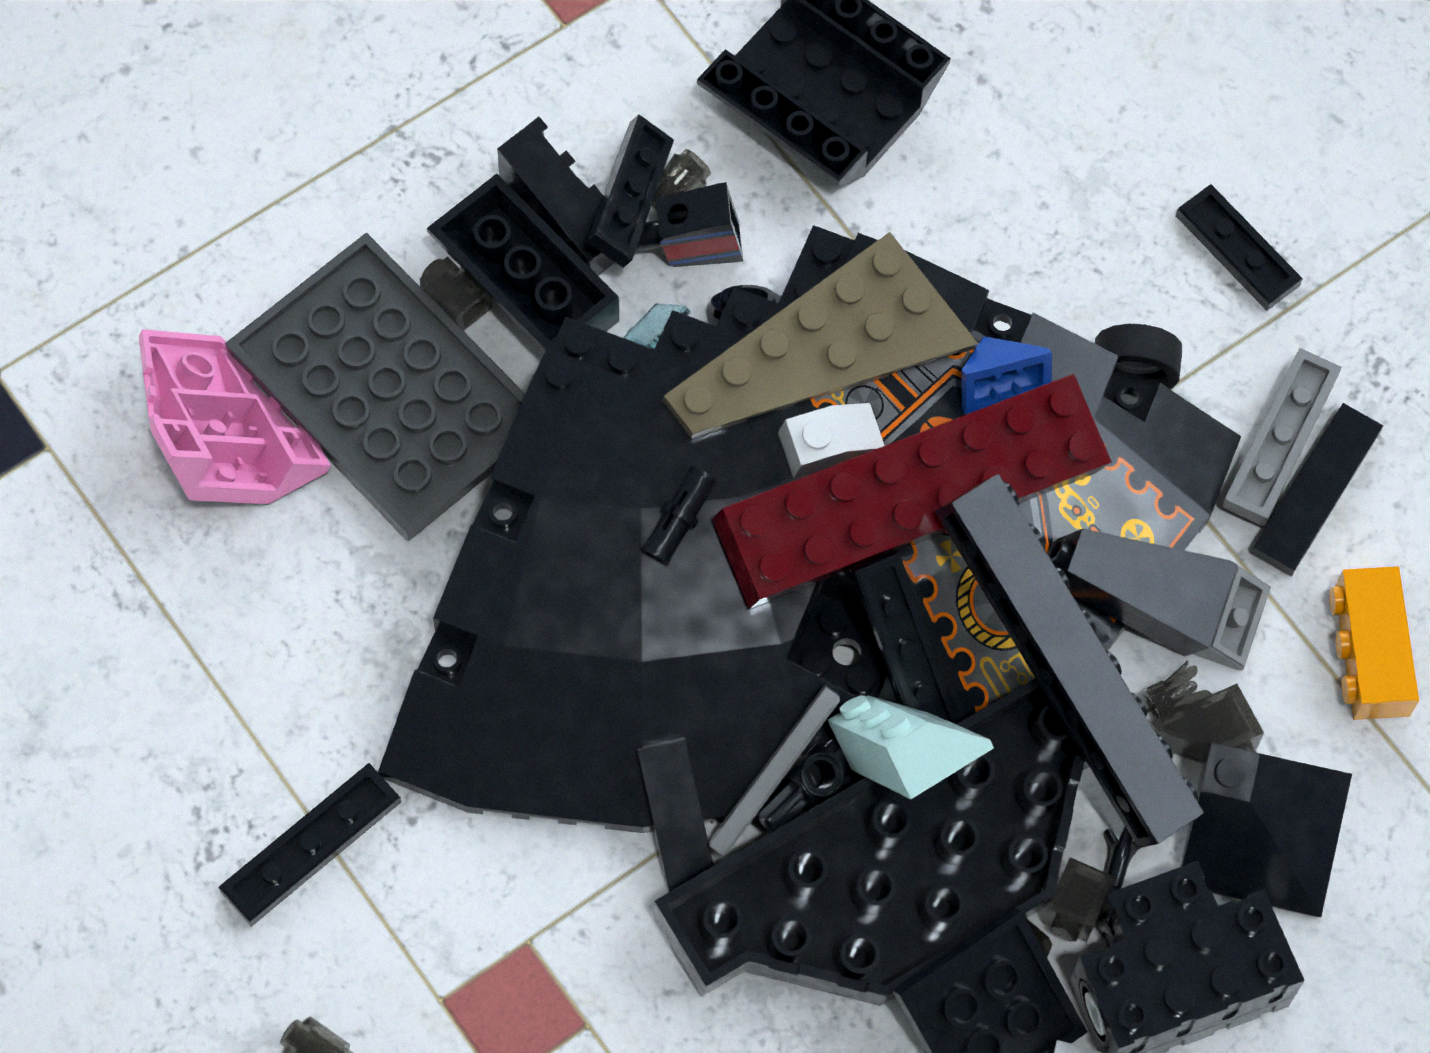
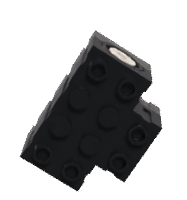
[1069,861,1305,1053]

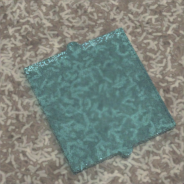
[623,303,691,349]

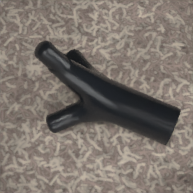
[1102,826,1140,890]

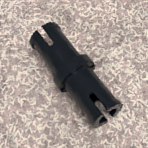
[641,466,718,565]

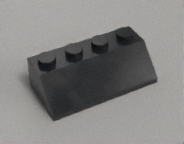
[427,174,619,352]

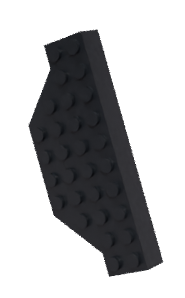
[651,678,1089,1006]

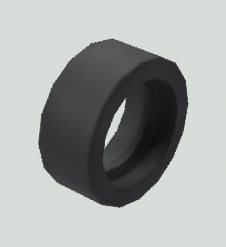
[1095,323,1182,389]

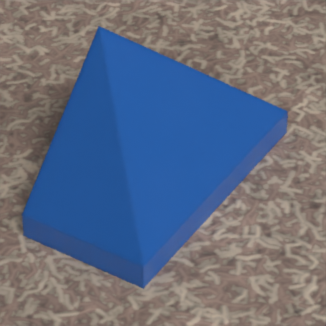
[961,336,1052,415]

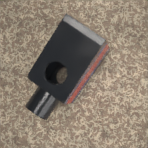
[637,182,743,267]

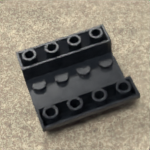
[697,0,951,186]

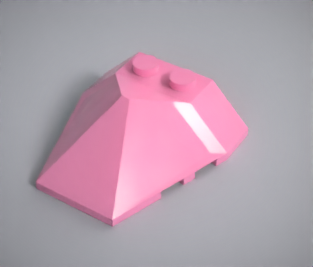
[138,329,331,504]

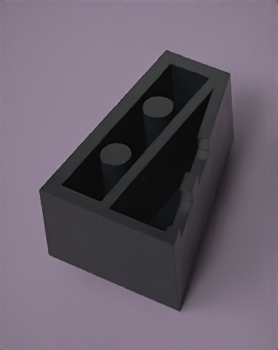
[497,116,615,276]

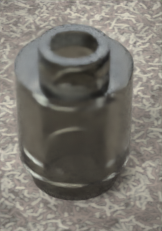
[280,1016,353,1053]

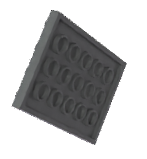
[225,232,525,541]

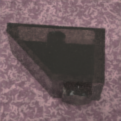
[1150,684,1264,764]

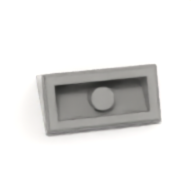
[1194,565,1271,670]

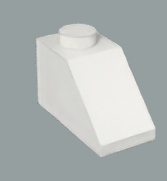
[778,403,885,478]

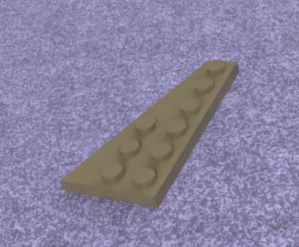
[662,232,979,439]

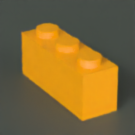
[1329,566,1419,720]

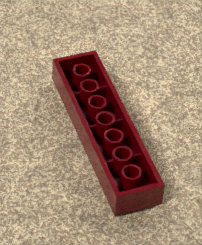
[712,374,1112,609]

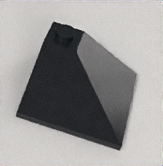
[1180,742,1352,917]

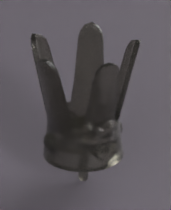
[1143,660,1212,724]

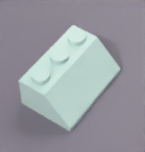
[828,696,994,799]

